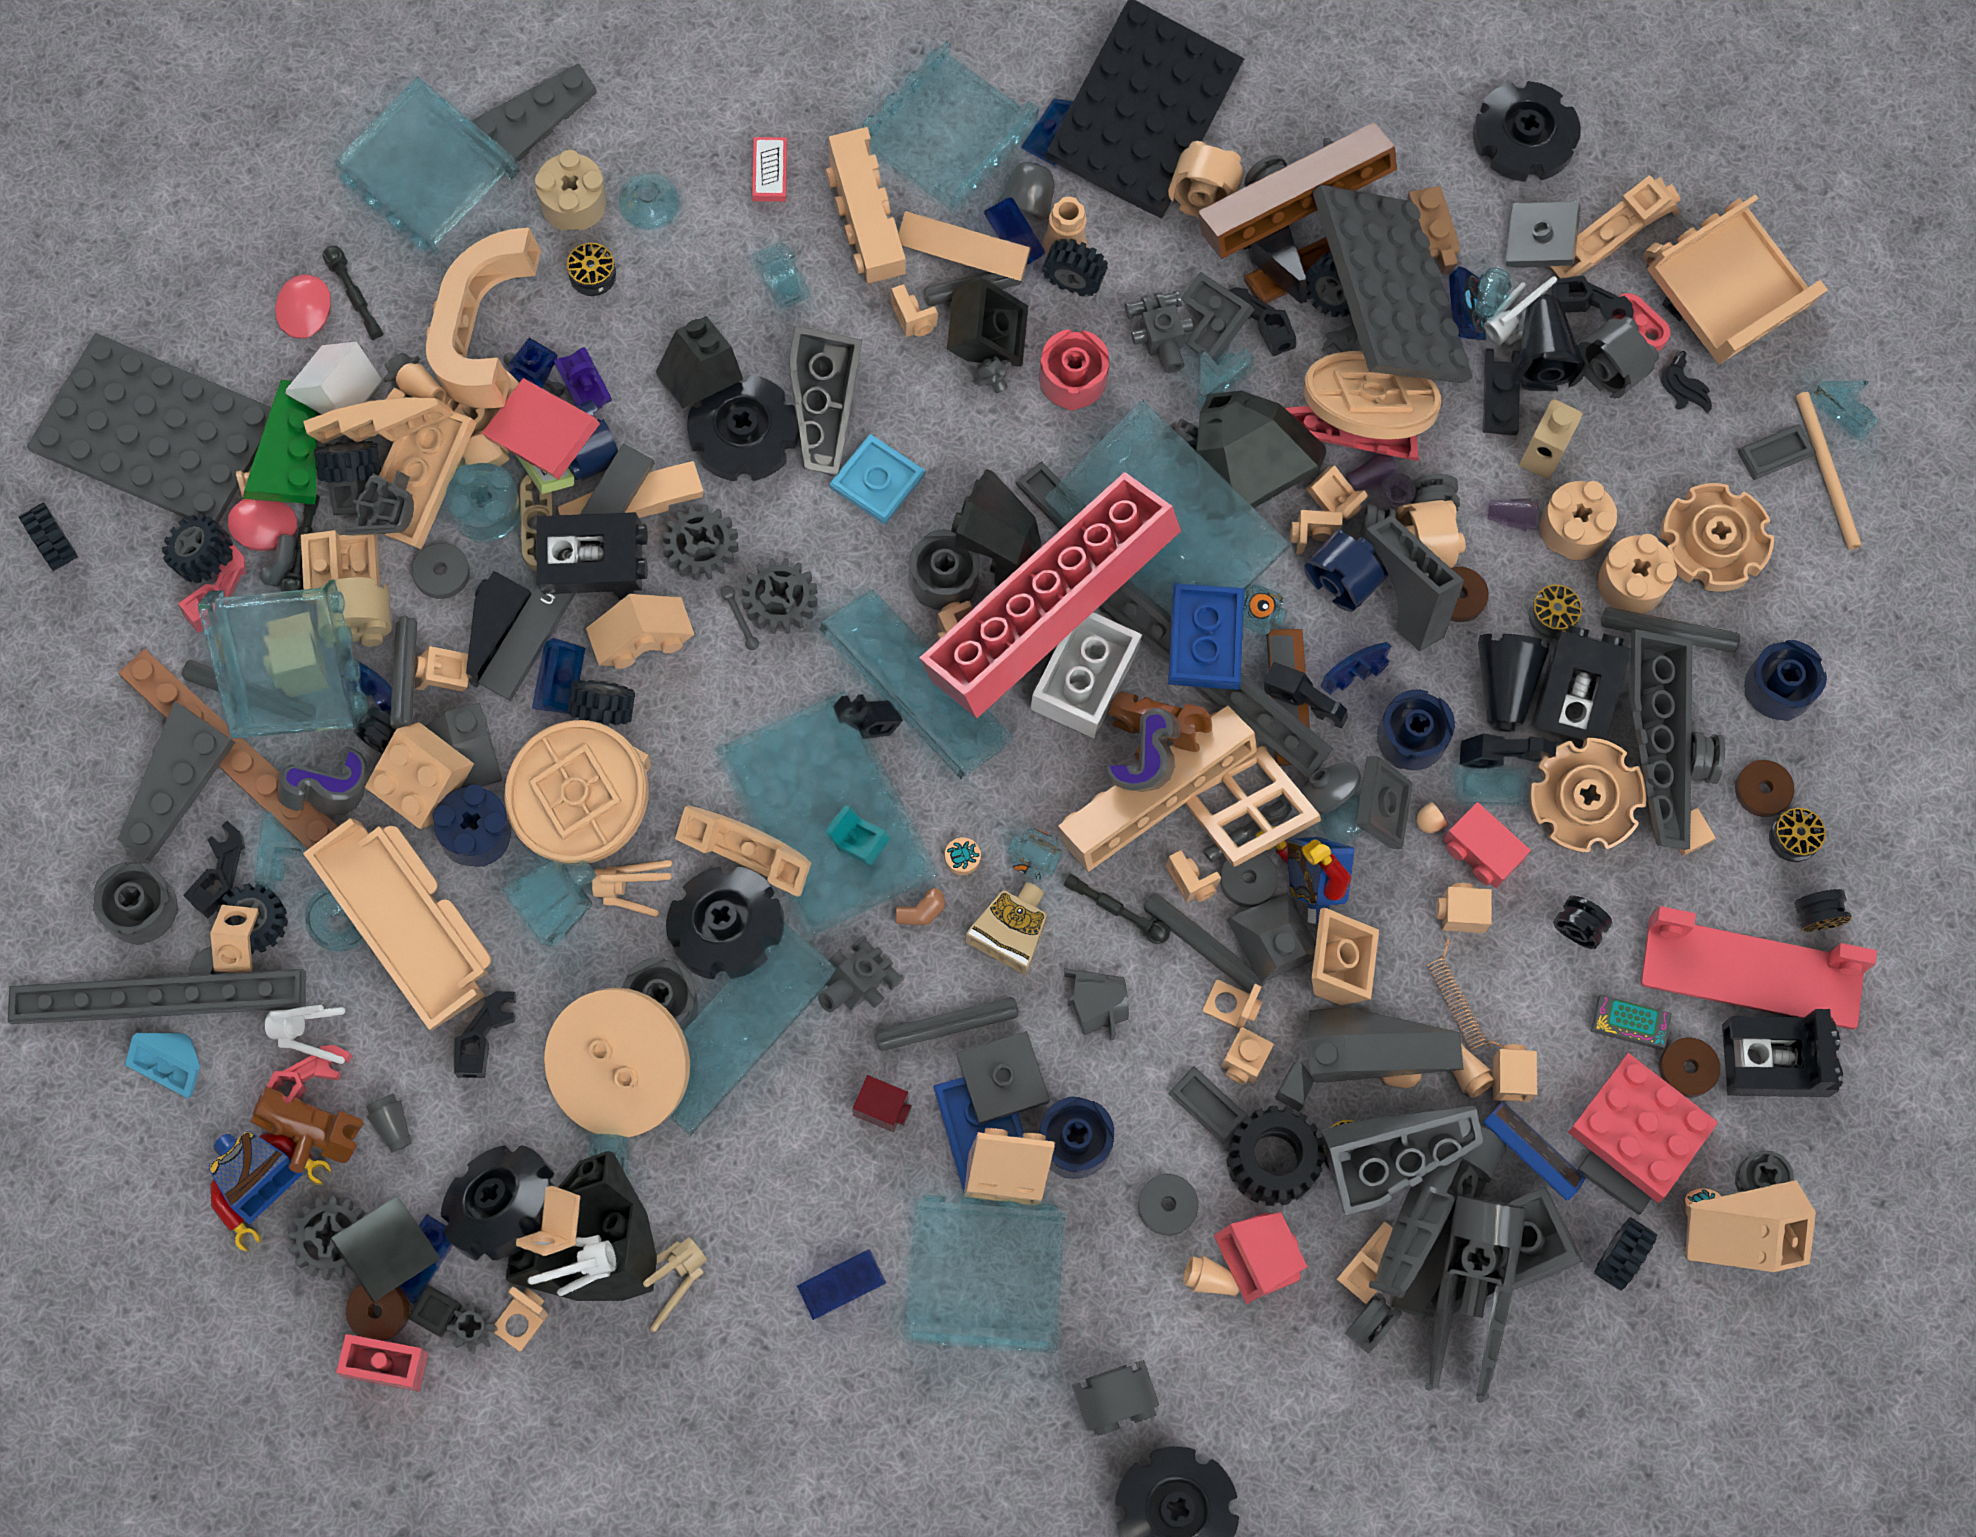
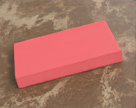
[482,378,600,480]

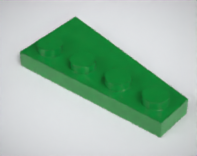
[243,380,316,504]

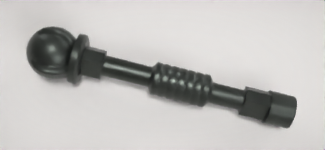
[322,245,384,340]
[281,494,320,599]
[1064,874,1170,944]

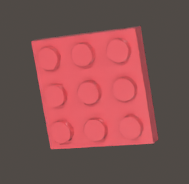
[1568,1053,1718,1204]

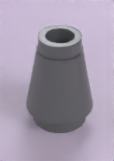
[366,1094,412,1153]

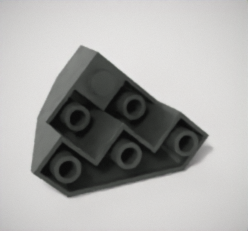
[1197,390,1327,521]
[951,469,1042,586]
[505,1150,657,1301]

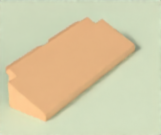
[303,818,492,1031]

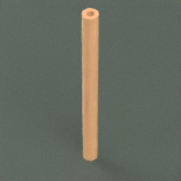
[1796,392,1862,550]

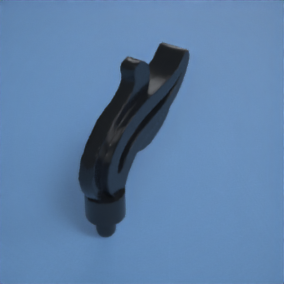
[1661,351,1712,413]

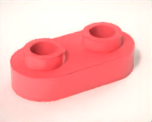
[1613,293,1670,351]

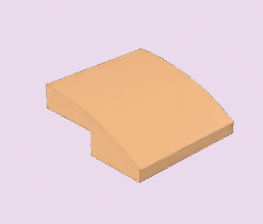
[301,530,380,603]

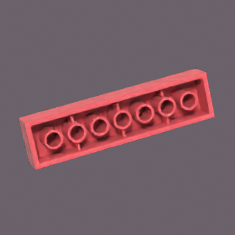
[920,472,1181,719]

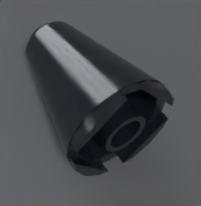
[1516,294,1586,391]
[1478,633,1550,732]

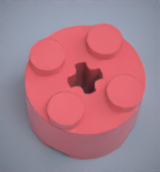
[1039,329,1109,411]

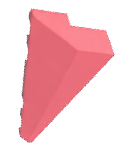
[1285,406,1419,461]

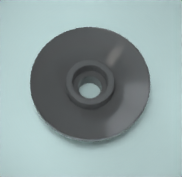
[1300,763,1361,815]

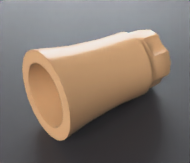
[1042,197,1088,256]

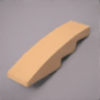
[899,211,1031,281]
[303,397,453,444]
[558,461,704,518]

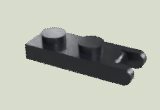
[1483,348,1520,436]

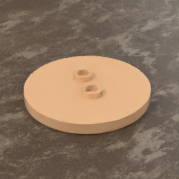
[1303,351,1441,439]
[504,720,649,865]
[544,988,690,1138]

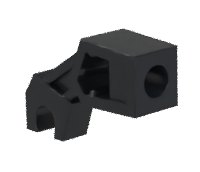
[1552,275,1633,323]
[1229,287,1296,357]
[1263,662,1348,729]
[833,694,903,739]
[1460,733,1557,771]
[183,821,245,919]
[454,991,517,1078]

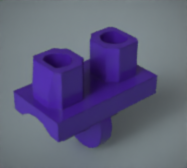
[554,347,612,409]

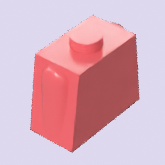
[1214,1212,1308,1305]

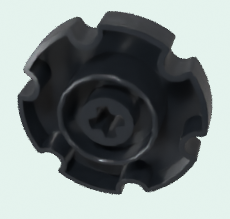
[1473,81,1581,182]
[687,375,798,481]
[666,867,785,979]
[441,1145,554,1261]
[1114,1446,1239,1537]

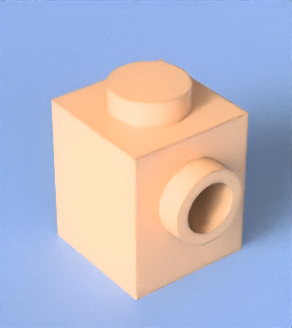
[1436,883,1492,933]
[1493,1044,1537,1102]

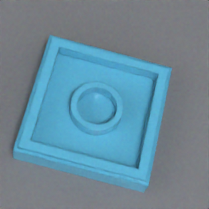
[829,434,926,525]

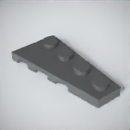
[464,63,597,179]
[118,701,236,861]

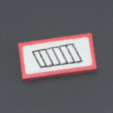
[752,137,787,202]

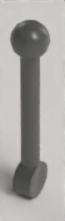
[503,352,565,395]
[721,586,759,650]

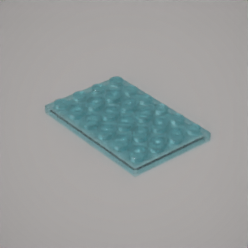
[1044,399,1290,615]
[716,690,939,938]

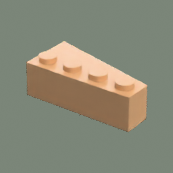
[825,127,906,284]

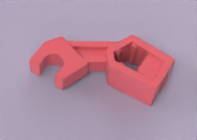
[178,544,246,633]
[267,1045,353,1104]

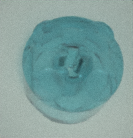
[446,463,521,543]

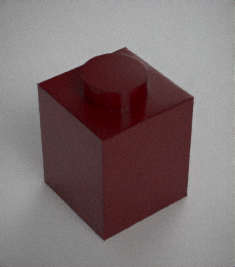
[852,1075,912,1133]

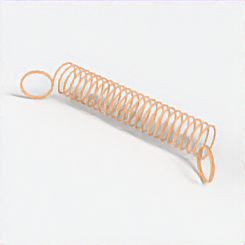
[1427,939,1503,1050]

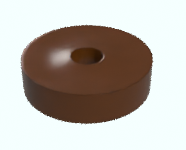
[1450,567,1489,622]
[1735,760,1794,817]
[1659,1038,1721,1098]
[346,1284,410,1341]

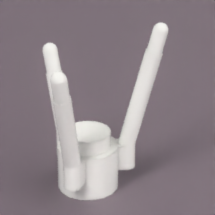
[1484,276,1557,347]
[265,1005,345,1064]
[528,1235,616,1296]

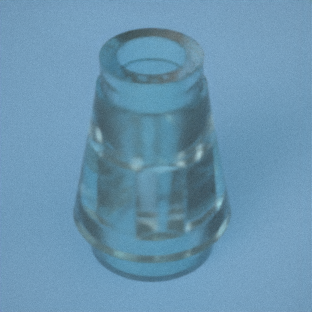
[1475,267,1512,318]

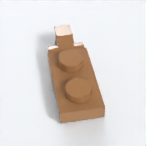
[1407,186,1460,275]

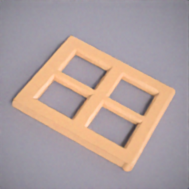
[1184,745,1321,867]

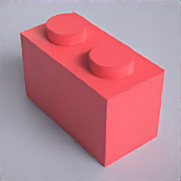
[1443,802,1531,889]
[336,1334,429,1392]

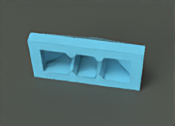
[125,1033,200,1099]

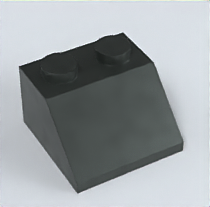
[946,278,1029,367]
[656,316,743,409]

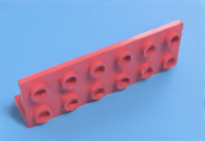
[1640,906,1877,1030]

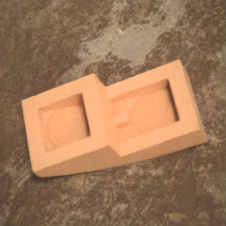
[1337,1221,1393,1304]

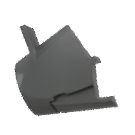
[344,471,414,536]
[1064,968,1129,1040]

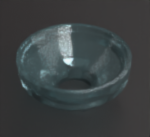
[619,173,680,231]
[305,888,364,952]

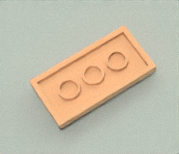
[379,396,477,550]

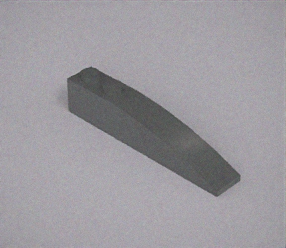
[1630,629,1693,850]

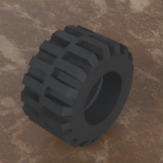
[1226,1105,1325,1206]

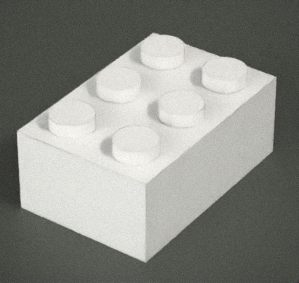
[1031,612,1142,739]

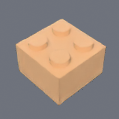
[365,722,474,829]

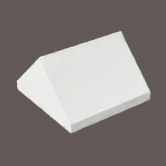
[285,342,382,414]

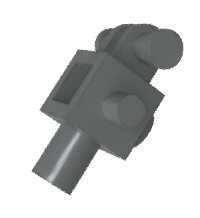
[1125,290,1193,373]
[818,935,904,1012]

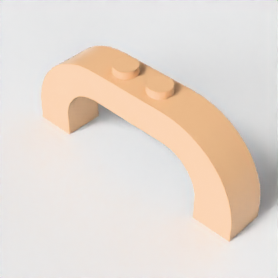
[426,227,541,408]

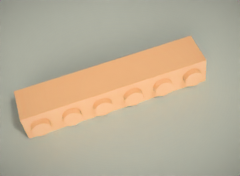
[1058,705,1257,872]

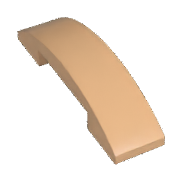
[1548,175,1671,279]
[675,805,812,897]

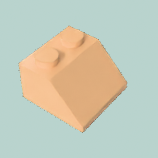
[1312,908,1379,1005]

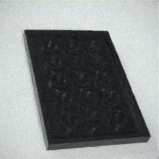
[1044,0,1245,218]

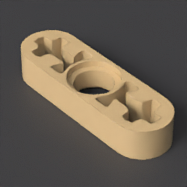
[520,474,554,571]

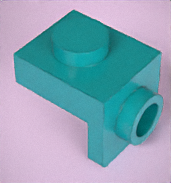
[826,805,891,866]

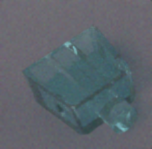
[502,860,597,947]

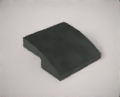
[330,1196,441,1302]

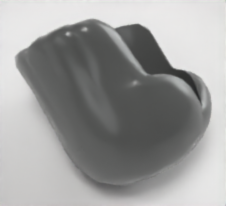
[998,162,1055,219]

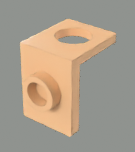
[210,905,259,973]
[1202,980,1263,1029]
[516,1186,580,1256]
[493,1286,549,1352]

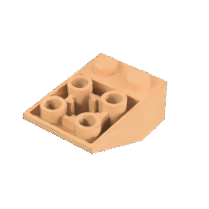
[964,1128,1055,1206]
[1685,1180,1816,1272]

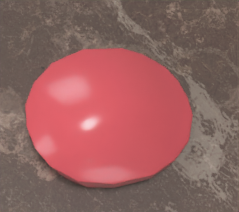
[275,275,330,339]
[228,499,297,551]

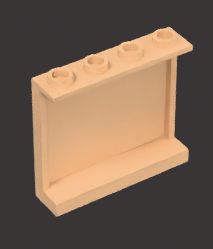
[1647,195,1828,365]

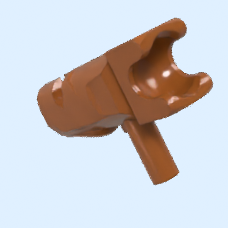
[1109,691,1212,760]
[250,1086,364,1173]

